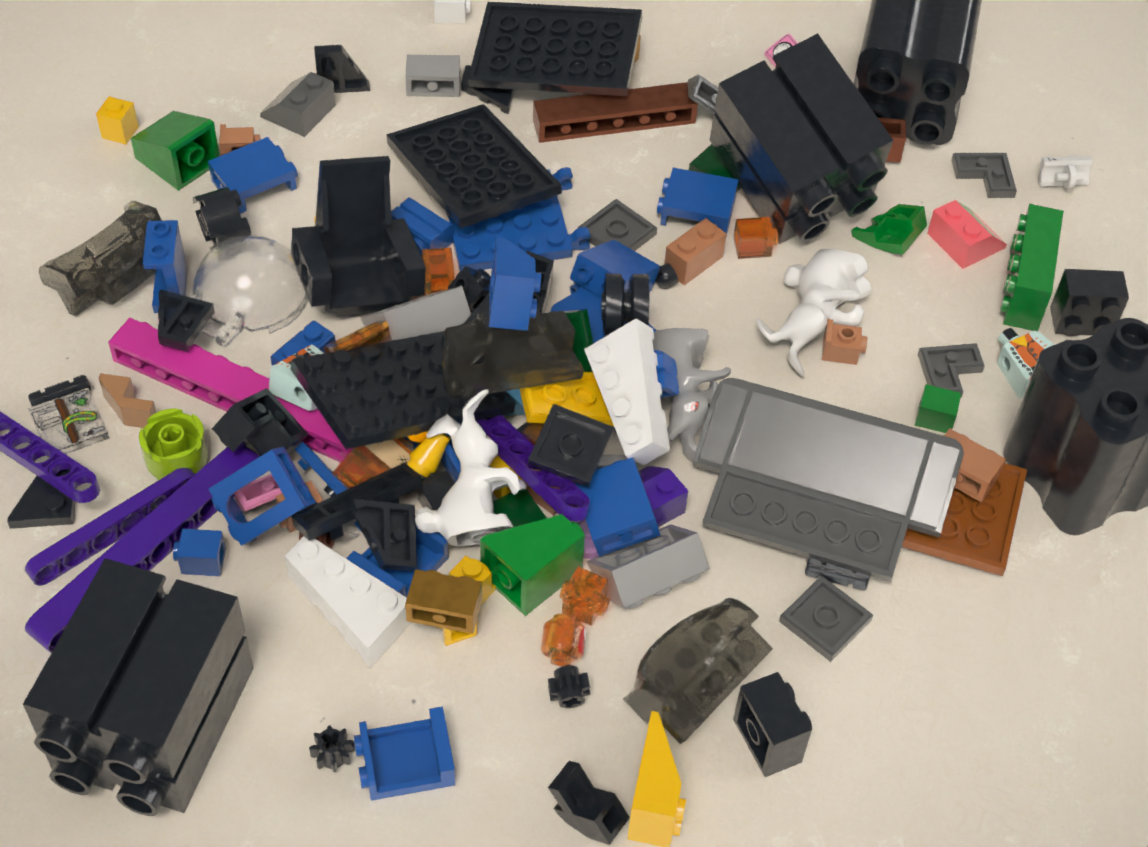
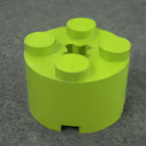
[139,408,209,480]

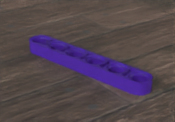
[0,412,101,503]
[476,415,590,521]
[25,468,195,586]

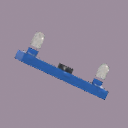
[295,441,362,546]

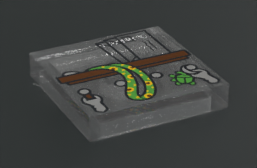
[28,388,110,459]

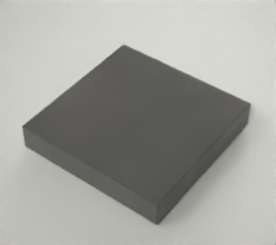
[578,199,657,251]
[779,575,873,662]

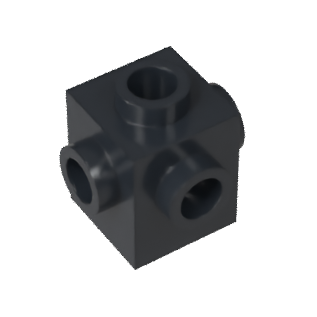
[448,266,491,313]

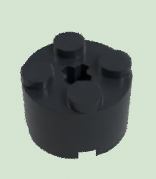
[193,187,251,252]

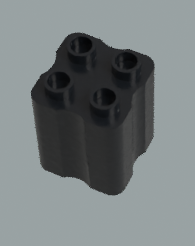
[854,0,982,145]
[1003,318,1148,535]

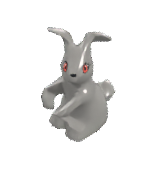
[652,328,731,462]

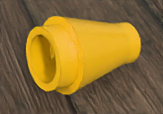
[407,433,451,477]

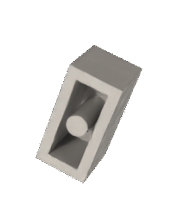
[405,55,460,97]

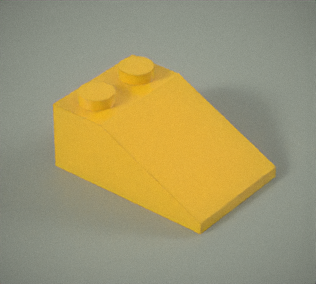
[627,711,686,847]

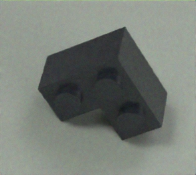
[212,388,309,456]

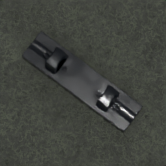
[291,462,423,541]

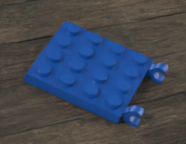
[446,167,590,272]

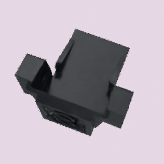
[291,156,426,316]

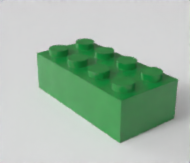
[1000,203,1064,331]

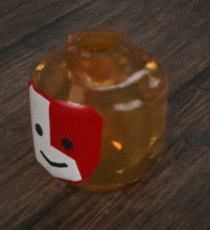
[540,614,587,667]

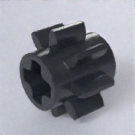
[548,665,590,708]
[309,725,355,772]

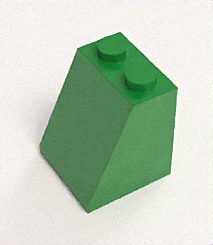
[131,111,220,191]
[480,514,585,616]

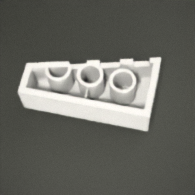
[584,318,670,465]
[285,536,412,669]

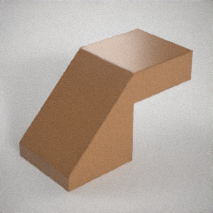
[99,373,156,428]

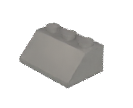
[361,286,471,343]
[587,524,710,609]

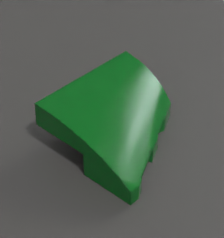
[851,204,927,254]

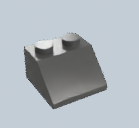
[260,72,336,137]

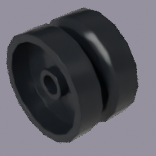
[601,273,650,338]

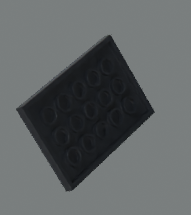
[468,2,643,96]
[386,104,562,228]
[290,329,516,450]

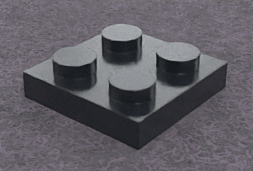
[528,404,613,487]

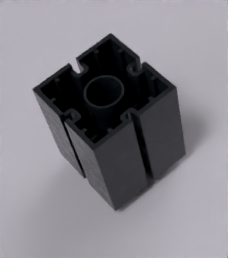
[709,33,894,244]
[23,558,254,816]

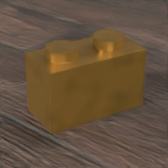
[405,569,482,634]

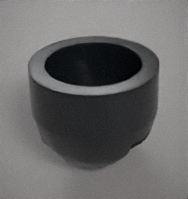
[655,263,678,288]

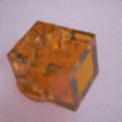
[559,566,610,626]

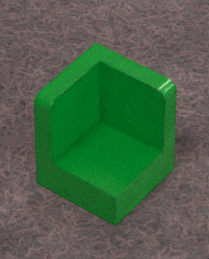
[914,384,961,433]

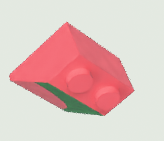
[927,200,1007,269]

